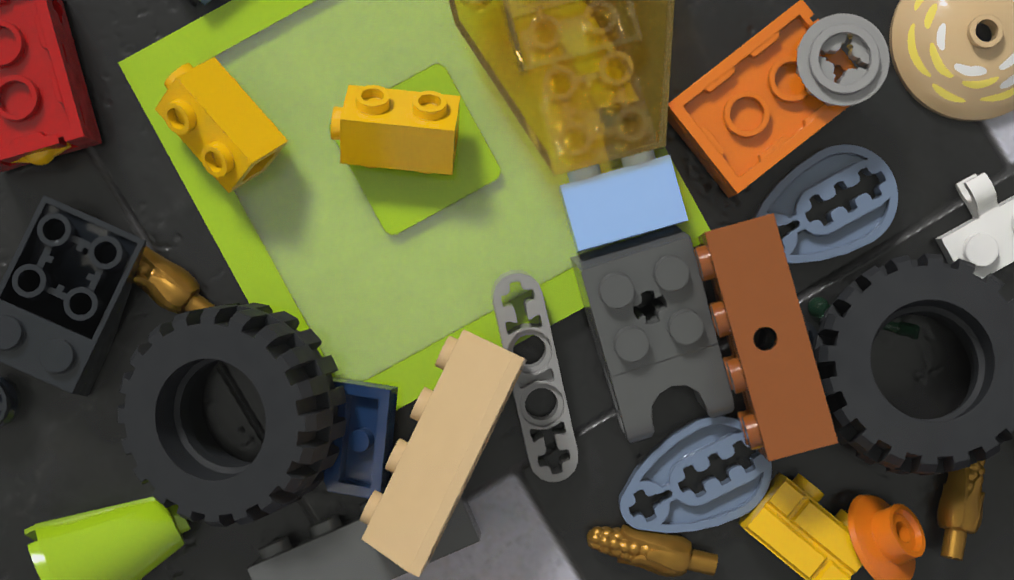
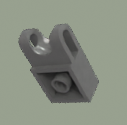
[570,225,734,444]

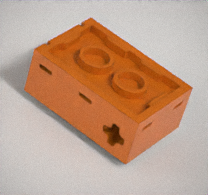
[661,0,856,198]

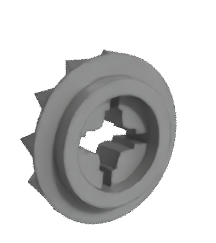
[796,13,890,106]

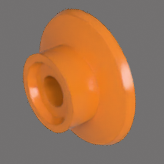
[848,494,926,580]

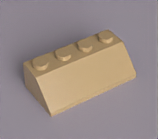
[359,329,527,577]

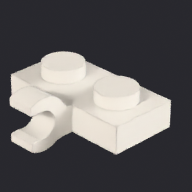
[935,172,1014,279]

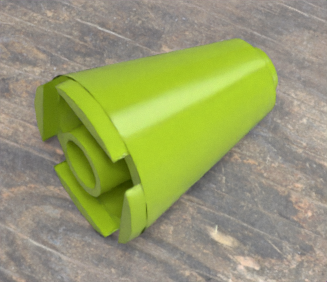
[24,496,191,580]

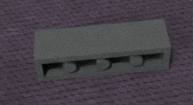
[247,492,481,580]

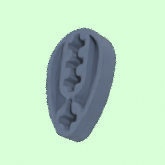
[752,144,898,264]
[618,415,772,533]

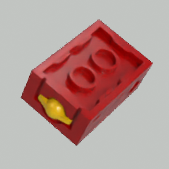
[0,0,102,172]

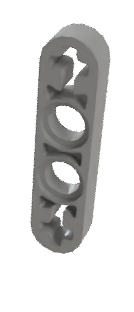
[491,270,578,482]

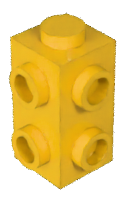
[155,57,288,193]
[331,85,461,175]

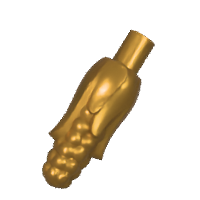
[133,245,215,314]
[937,460,986,561]
[587,524,718,577]

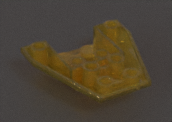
[449,0,675,176]

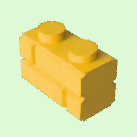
[738,472,862,580]

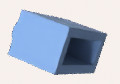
[559,149,688,253]

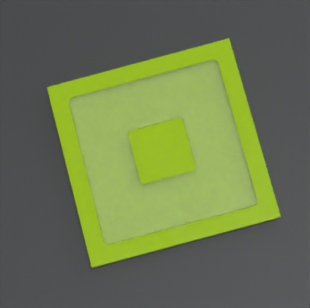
[118,0,711,410]

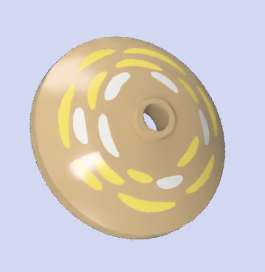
[889,0,1014,121]

